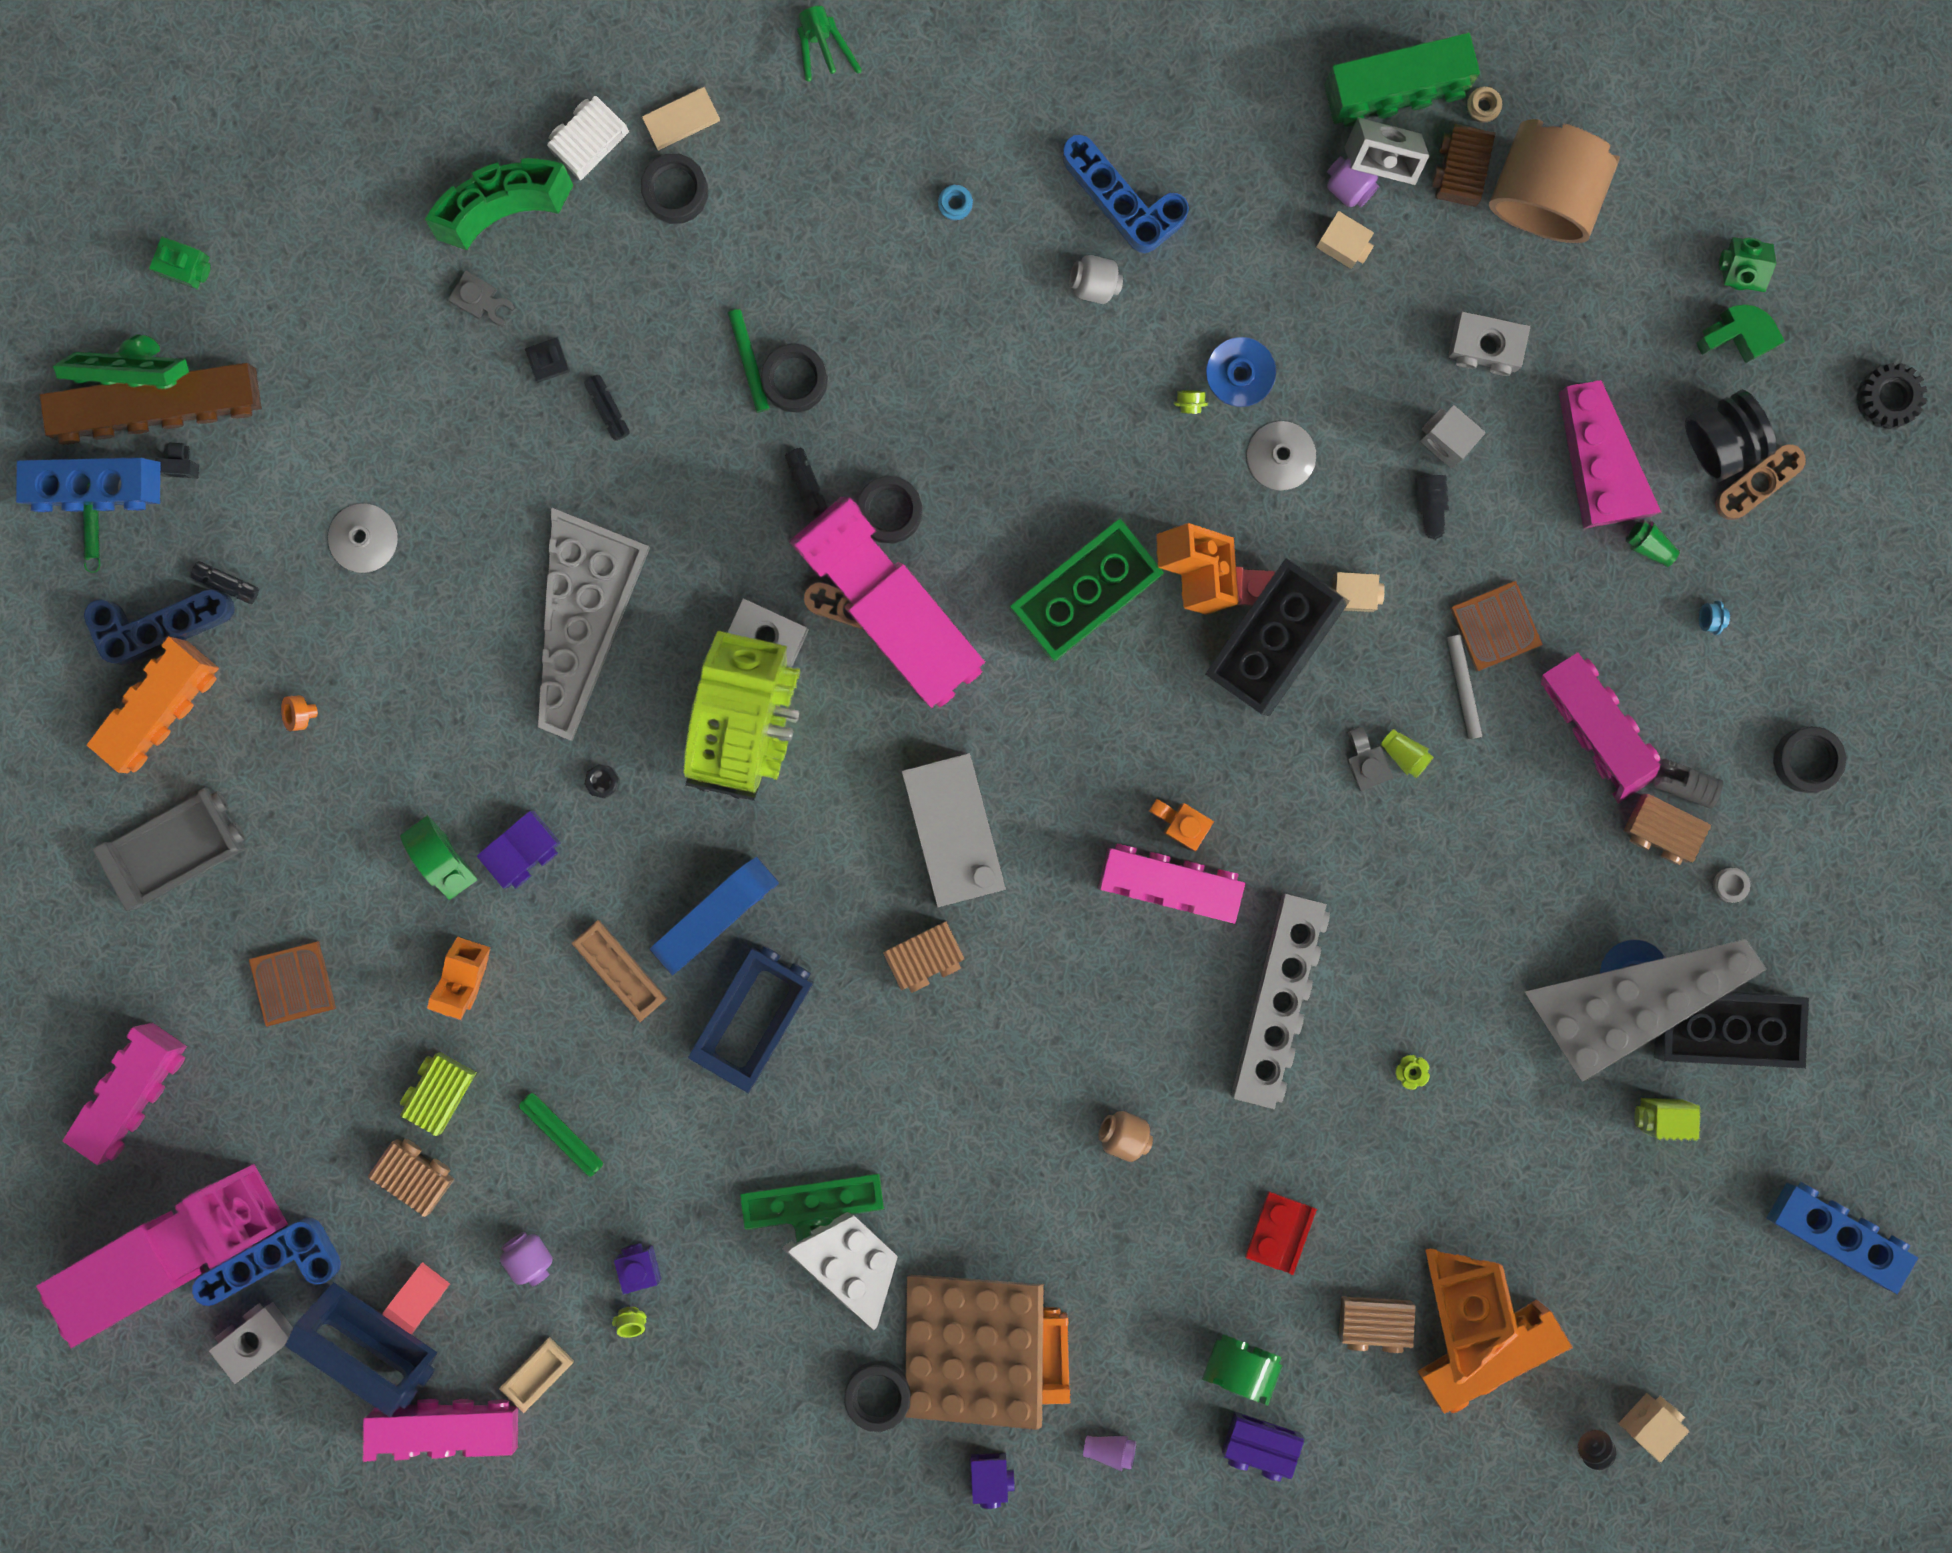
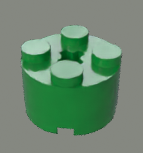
[1202,1334,1283,1406]

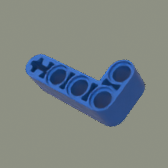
[1063,135,1189,253]
[649,857,780,976]
[192,1218,341,1306]

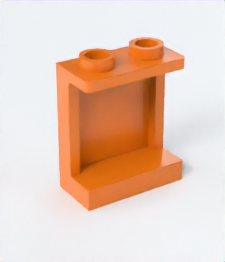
[1042,1307,1070,1404]

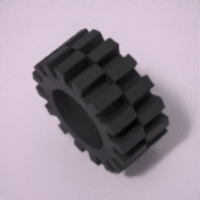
[1857,363,1927,429]

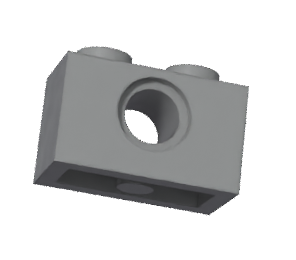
[1344,117,1429,185]
[1448,312,1531,376]
[1420,405,1486,468]
[727,599,809,668]
[209,1302,293,1384]

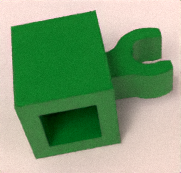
[149,236,211,290]

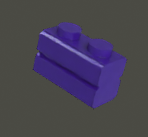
[1222,1412,1304,1482]

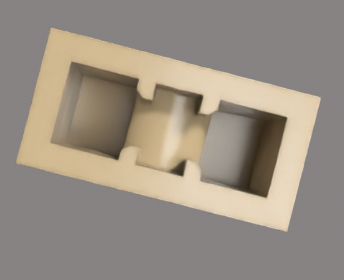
[1618,1393,1689,1463]

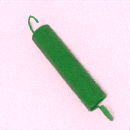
[83,483,100,573]

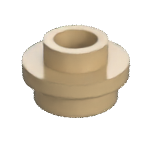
[1467,87,1502,122]

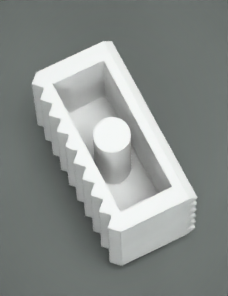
[547,96,629,181]

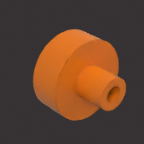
[281,695,318,731]

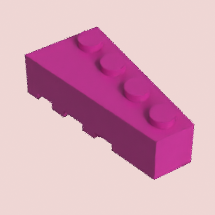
[1559,380,1661,529]
[1541,652,1660,804]
[1097,843,1245,924]
[63,1023,187,1165]
[363,1399,518,1462]

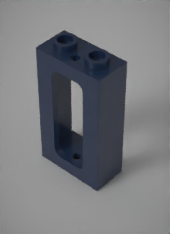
[688,945,814,1094]
[285,1282,438,1417]

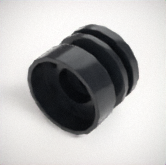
[1685,389,1777,482]

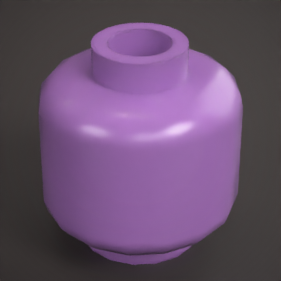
[1327,156,1379,207]
[500,1232,553,1287]

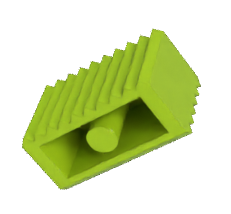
[400,1052,477,1136]
[1634,1098,1700,1141]

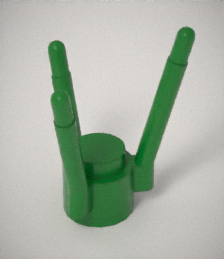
[797,6,862,82]

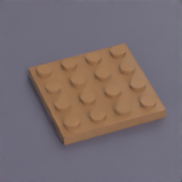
[906,1275,1043,1430]

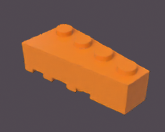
[87,636,219,773]
[1417,1299,1573,1414]

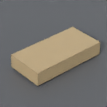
[642,87,720,150]
[499,1337,574,1413]

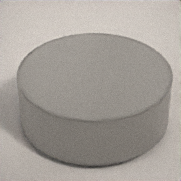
[1713,868,1750,903]

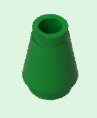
[1626,519,1680,567]

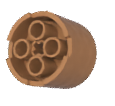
[1489,119,1620,243]

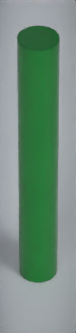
[728,309,770,413]

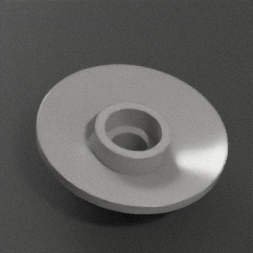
[1247,421,1316,490]
[328,503,398,573]

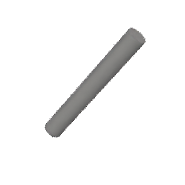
[1447,635,1482,739]

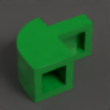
[1696,305,1785,364]
[400,815,478,900]

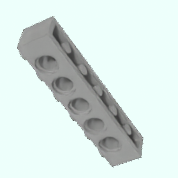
[1231,893,1330,1109]

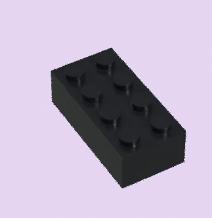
[1205,558,1350,716]
[1654,992,1809,1069]

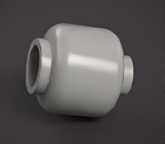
[1069,255,1123,304]

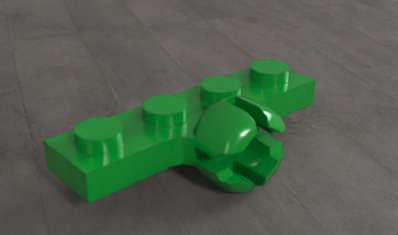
[53,334,189,389]
[740,1174,885,1243]

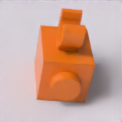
[1149,799,1214,851]

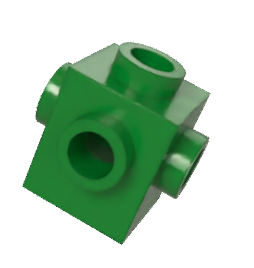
[1718,237,1777,292]

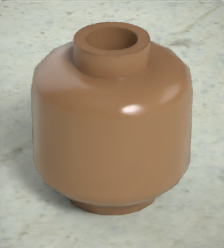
[1098,1111,1153,1162]

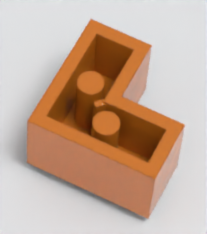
[1156,523,1239,615]

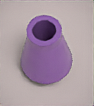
[1083,1436,1136,1471]

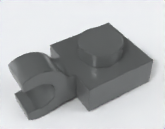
[1347,727,1394,791]

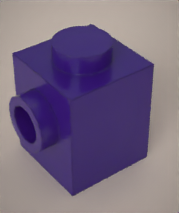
[614,1243,662,1295]
[971,1453,1015,1509]

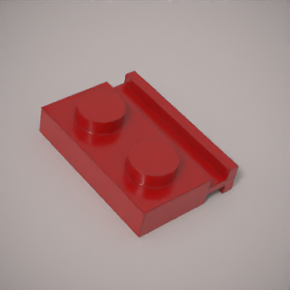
[1245,1191,1317,1275]

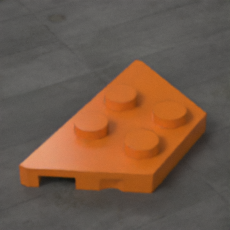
[1425,1248,1519,1384]

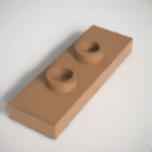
[572,920,668,1022]

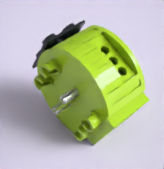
[684,631,800,801]

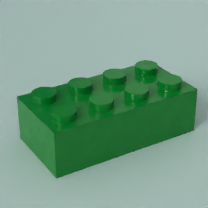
[1324,32,1480,127]
[1010,518,1164,663]

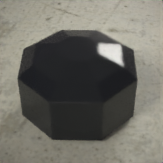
[584,764,620,799]

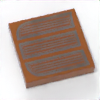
[1450,581,1543,672]
[249,941,336,1027]

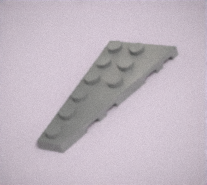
[538,508,650,741]
[1525,939,1767,1082]

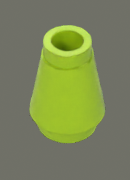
[1380,729,1434,778]

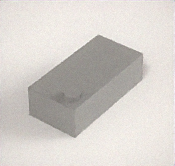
[902,753,1006,907]

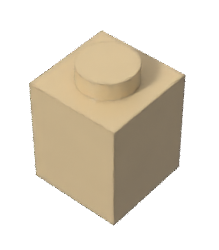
[1316,211,1374,269]
[1332,572,1384,612]

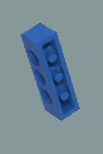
[16,458,161,512]
[1766,1182,1918,1295]

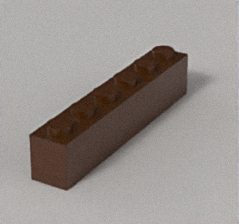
[39,363,262,445]

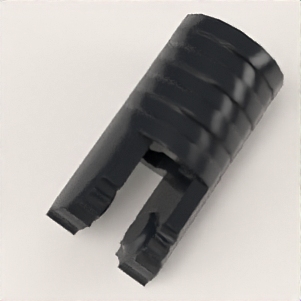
[1415,475,1449,541]

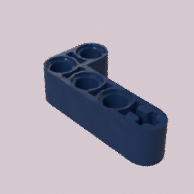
[84,590,235,665]

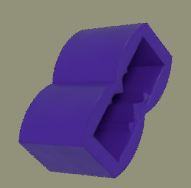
[476,811,561,889]

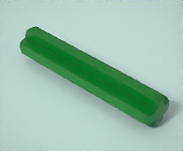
[519,1093,604,1177]

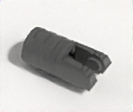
[1654,759,1723,809]

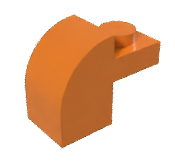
[427,937,490,1020]

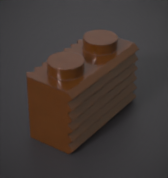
[1432,124,1496,207]

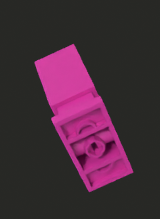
[788,497,985,708]
[36,1164,288,1348]

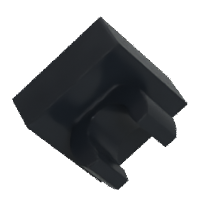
[525,337,570,383]
[155,442,199,479]

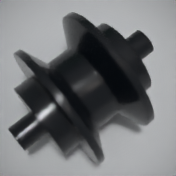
[1578,1430,1617,1470]

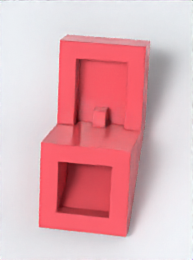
[382,1262,450,1335]

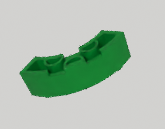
[425,158,574,250]

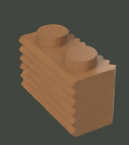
[1623,794,1711,866]
[883,921,965,993]
[368,1139,454,1217]
[1339,1296,1416,1353]

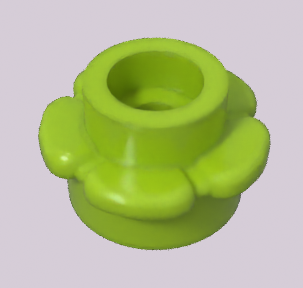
[1174,390,1208,414]
[1395,1055,1430,1090]
[612,1306,646,1338]

